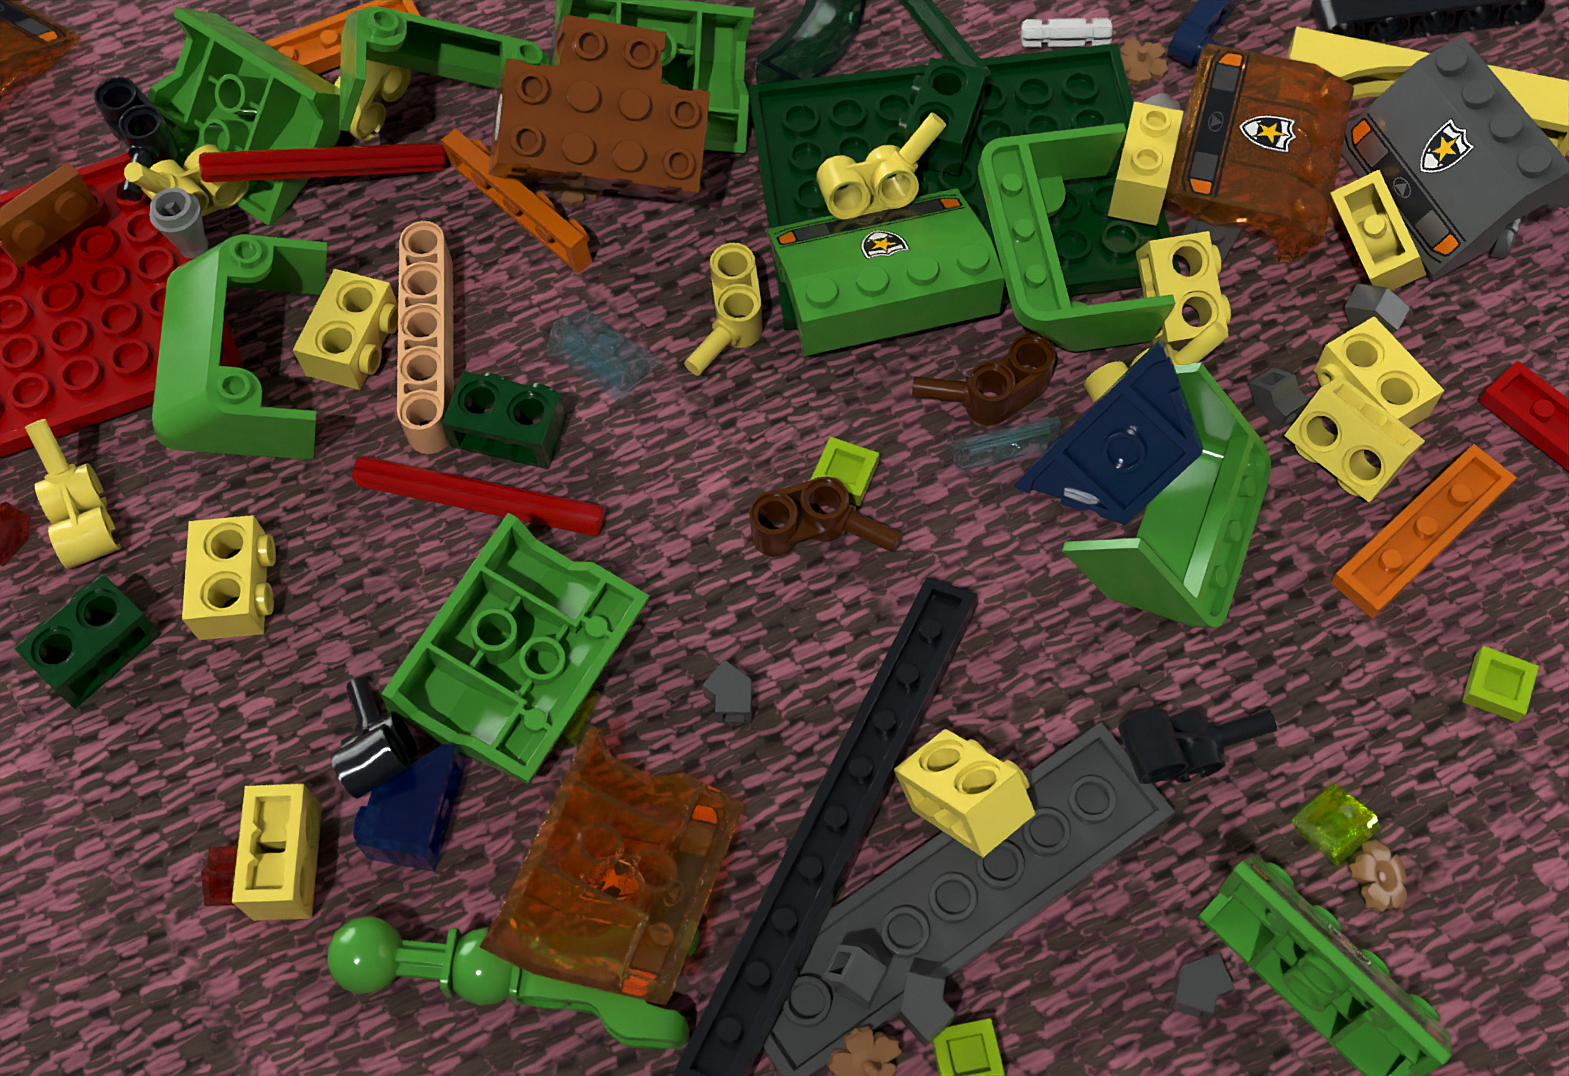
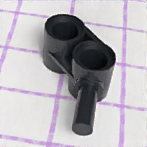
[94,77,178,201]
[331,678,418,799]
[1118,709,1277,784]

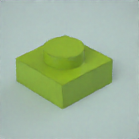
[811,436,879,506]
[1462,646,1539,723]
[931,1018,1005,1076]

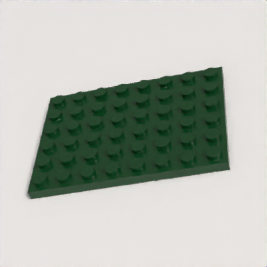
[748,43,1181,330]

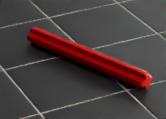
[199,142,446,183]
[352,456,605,536]

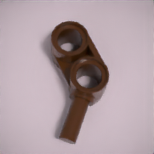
[912,334,1055,426]
[749,476,902,557]

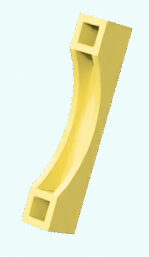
[1277,27,1569,157]

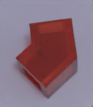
[0,501,30,567]
[201,846,238,907]

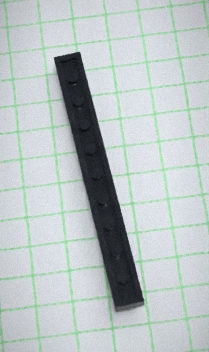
[672,577,978,1076]

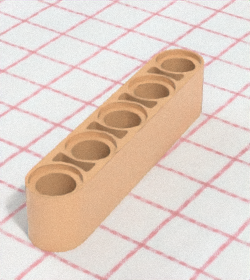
[397,221,453,454]

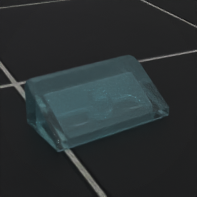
[546,309,660,403]
[947,416,1061,473]

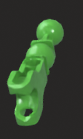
[327,914,700,1049]

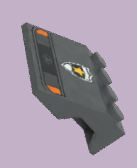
[1333,36,1569,281]

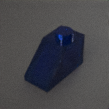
[353,744,466,872]

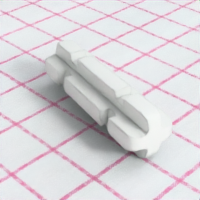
[1021,18,1113,48]

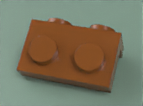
[0,162,101,267]

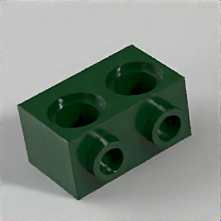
[897,57,987,175]
[442,371,568,469]
[14,574,162,709]

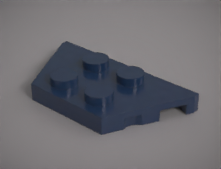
[1014,339,1204,525]

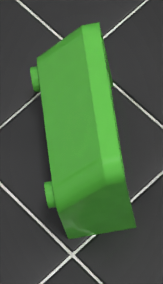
[339,6,549,132]
[978,123,1176,351]
[152,234,327,459]
[1062,362,1271,628]

